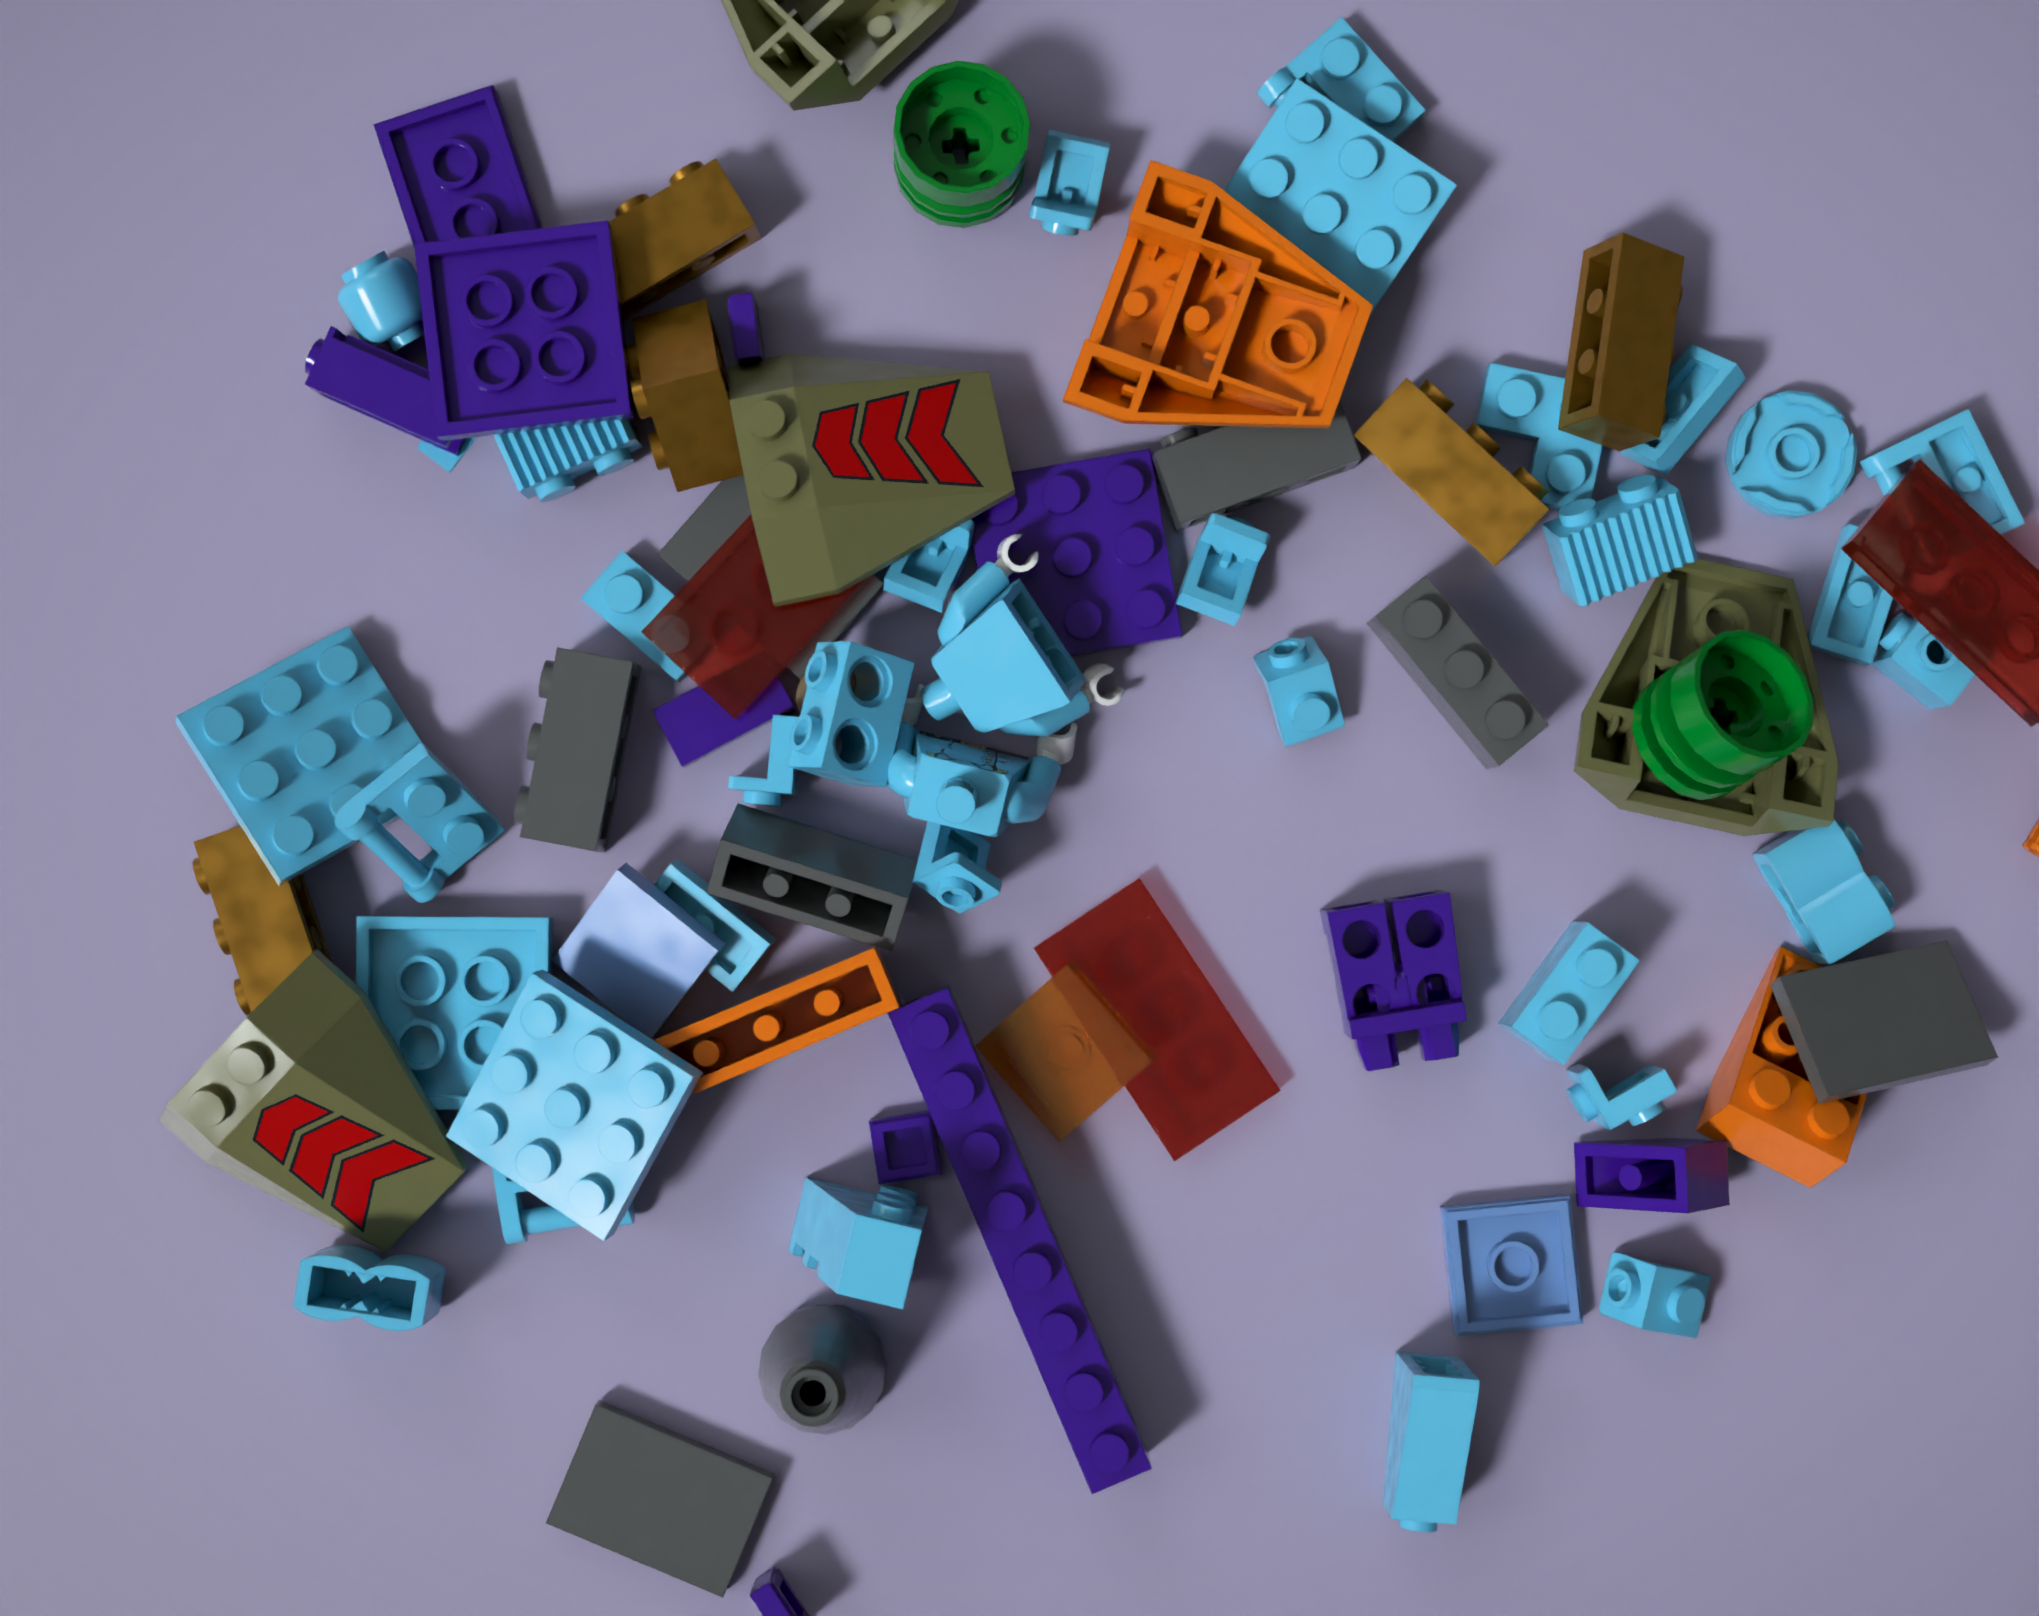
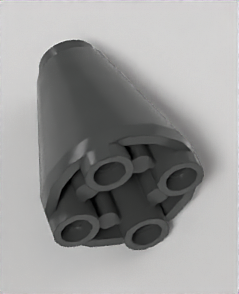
[758,1304,887,1435]

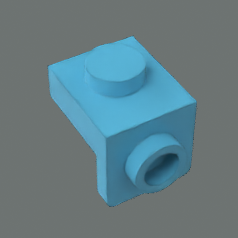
[1029,130,1111,236]
[1175,513,1270,626]
[884,519,974,613]
[1253,637,1345,747]
[728,715,799,807]
[912,821,1002,914]
[1566,1064,1678,1130]
[1599,1252,1711,1338]

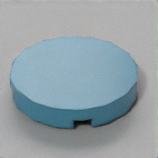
[1725,390,1857,519]

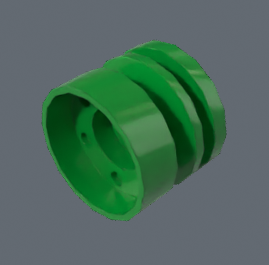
[893,61,1030,228]
[1632,630,1813,800]

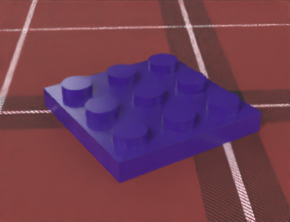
[414,220,634,441]
[971,449,1182,657]

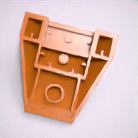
[1063,160,1373,429]

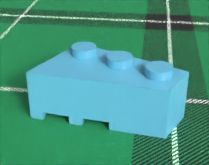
[788,1177,929,1309]

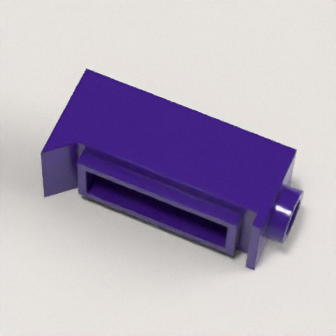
[305,326,466,456]

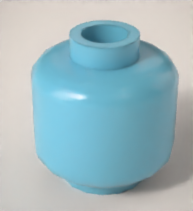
[337,251,424,351]

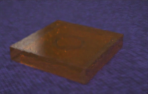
[975,961,1156,1142]

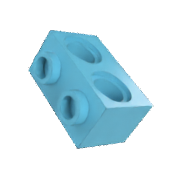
[788,641,914,788]

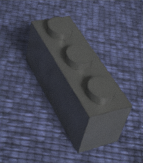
[1152,400,1361,532]
[1367,575,1549,769]
[514,647,642,852]
[706,803,918,951]

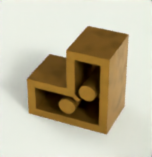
[626,299,744,492]

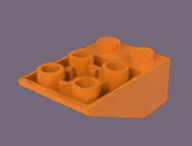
[1696,946,1867,1188]

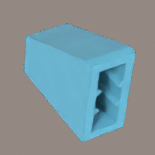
[1383,1352,1480,1532]

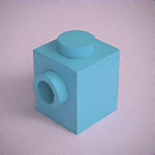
[1872,607,1990,710]

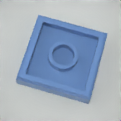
[551,863,726,1039]
[1440,1194,1584,1337]

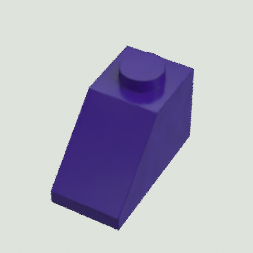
[1574,1138,1730,1214]

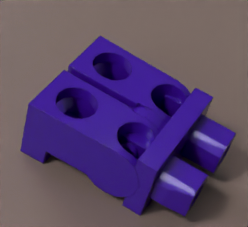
[1320,890,1467,1071]

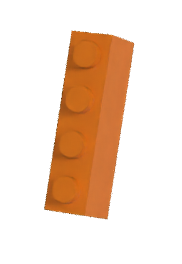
[654,947,903,1096]

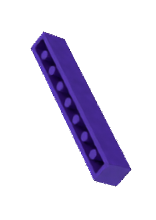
[888,985,1152,1494]

